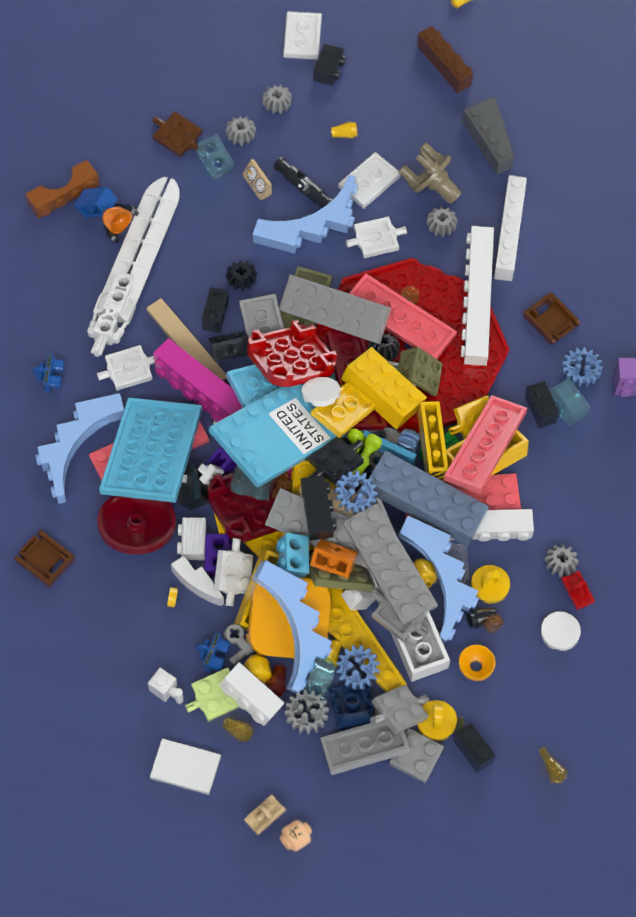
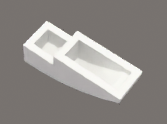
[171,556,224,606]

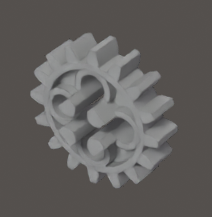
[285,690,329,735]

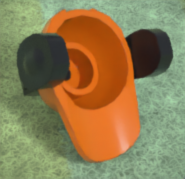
[102,203,140,243]

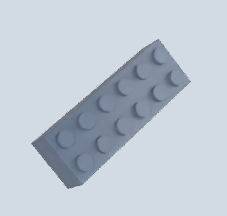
[369,451,489,547]

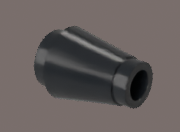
[466,608,497,629]

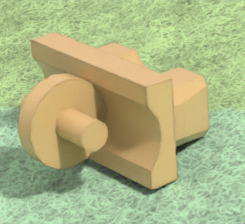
[244,795,286,836]

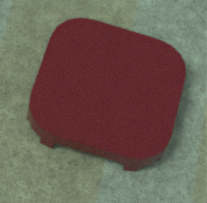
[207,470,289,542]

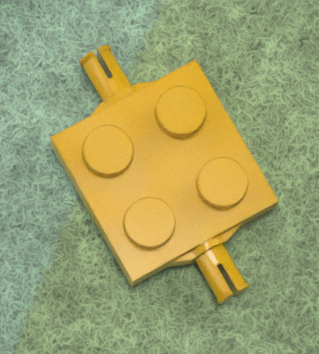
[449,396,489,439]

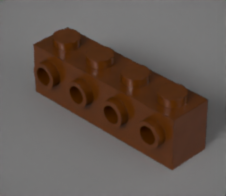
[417,26,473,94]

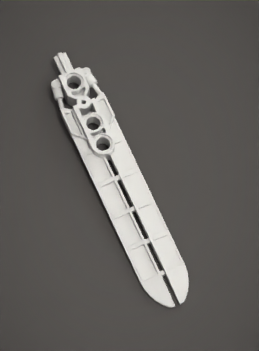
[87,177,180,357]

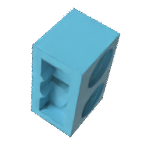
[277,533,309,578]

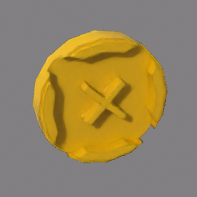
[471,565,510,604]
[417,700,457,741]

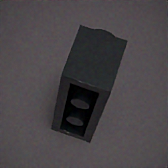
[300,475,337,541]

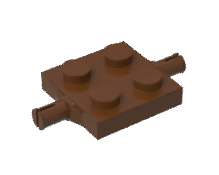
[152,111,204,158]

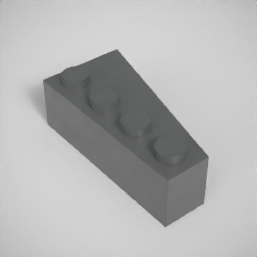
[462,96,514,175]

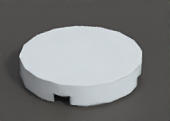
[302,377,340,407]
[541,612,581,651]

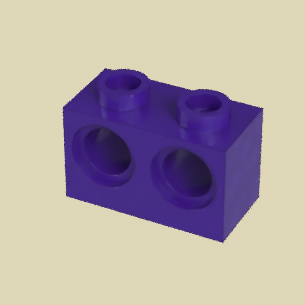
[204,534,233,578]

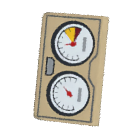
[243,159,272,200]

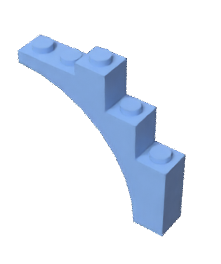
[253,175,358,254]
[35,393,124,504]
[398,516,479,644]
[252,561,332,693]

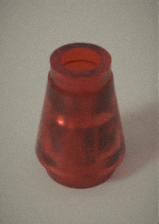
[266,665,286,697]

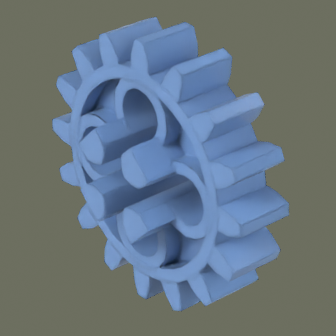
[562,347,603,387]
[334,471,378,515]
[336,645,380,690]

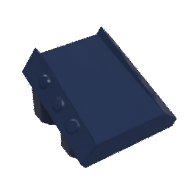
[329,684,376,731]

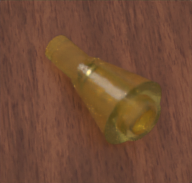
[539,747,568,783]

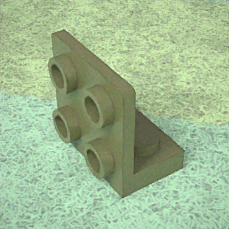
[398,347,443,397]

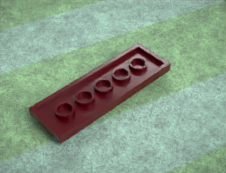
[325,331,386,431]

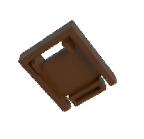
[523,292,581,345]
[14,530,75,588]

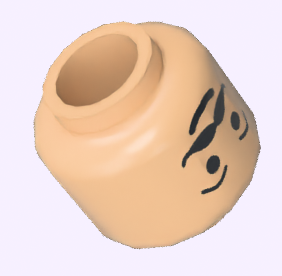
[280,820,312,852]

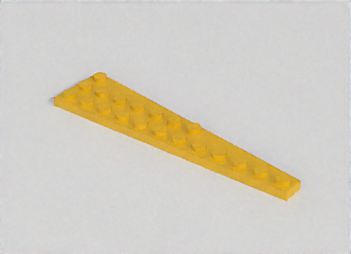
[243,531,407,693]

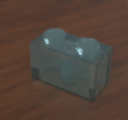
[550,379,591,426]

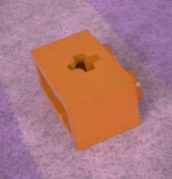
[310,539,358,578]

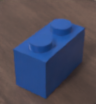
[73,187,118,218]

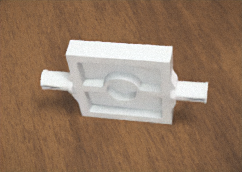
[346,216,407,258]
[97,345,154,391]
[214,538,253,606]

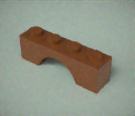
[25,160,100,219]

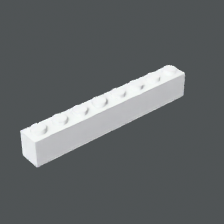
[461,226,494,366]

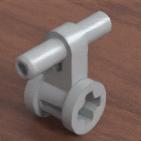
[224,624,253,665]

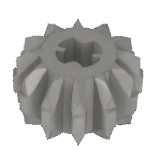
[262,85,292,115]
[226,116,256,146]
[426,206,458,238]
[545,544,578,578]

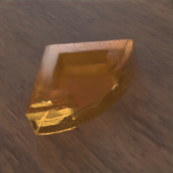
[271,480,293,498]

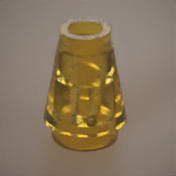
[222,717,254,743]

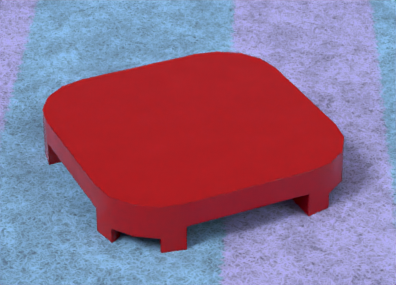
[247,320,337,387]

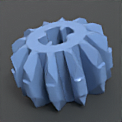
[396,429,421,454]

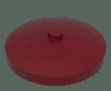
[97,496,176,555]

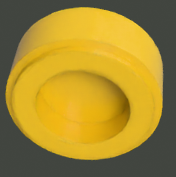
[167,587,178,608]

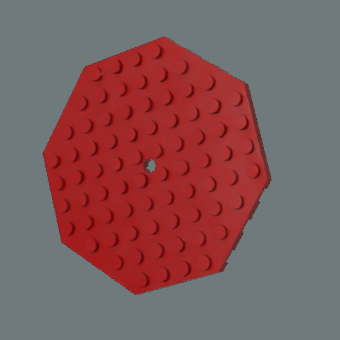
[316,258,510,434]

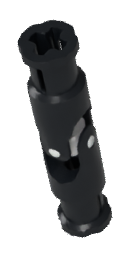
[273,157,334,208]

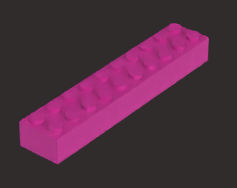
[153,338,308,480]

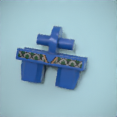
[32,353,65,392]
[195,632,231,673]

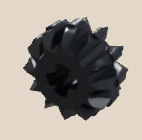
[226,260,257,292]
[368,333,400,362]

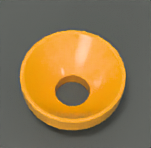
[459,645,495,681]

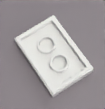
[284,12,321,60]
[338,152,401,209]
[150,739,221,795]

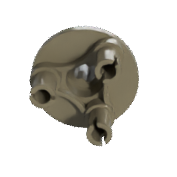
[398,142,462,203]

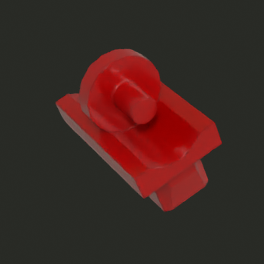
[561,571,595,610]

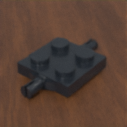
[308,437,364,485]

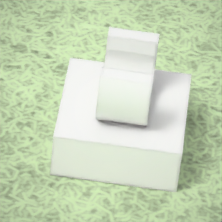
[198,463,225,485]

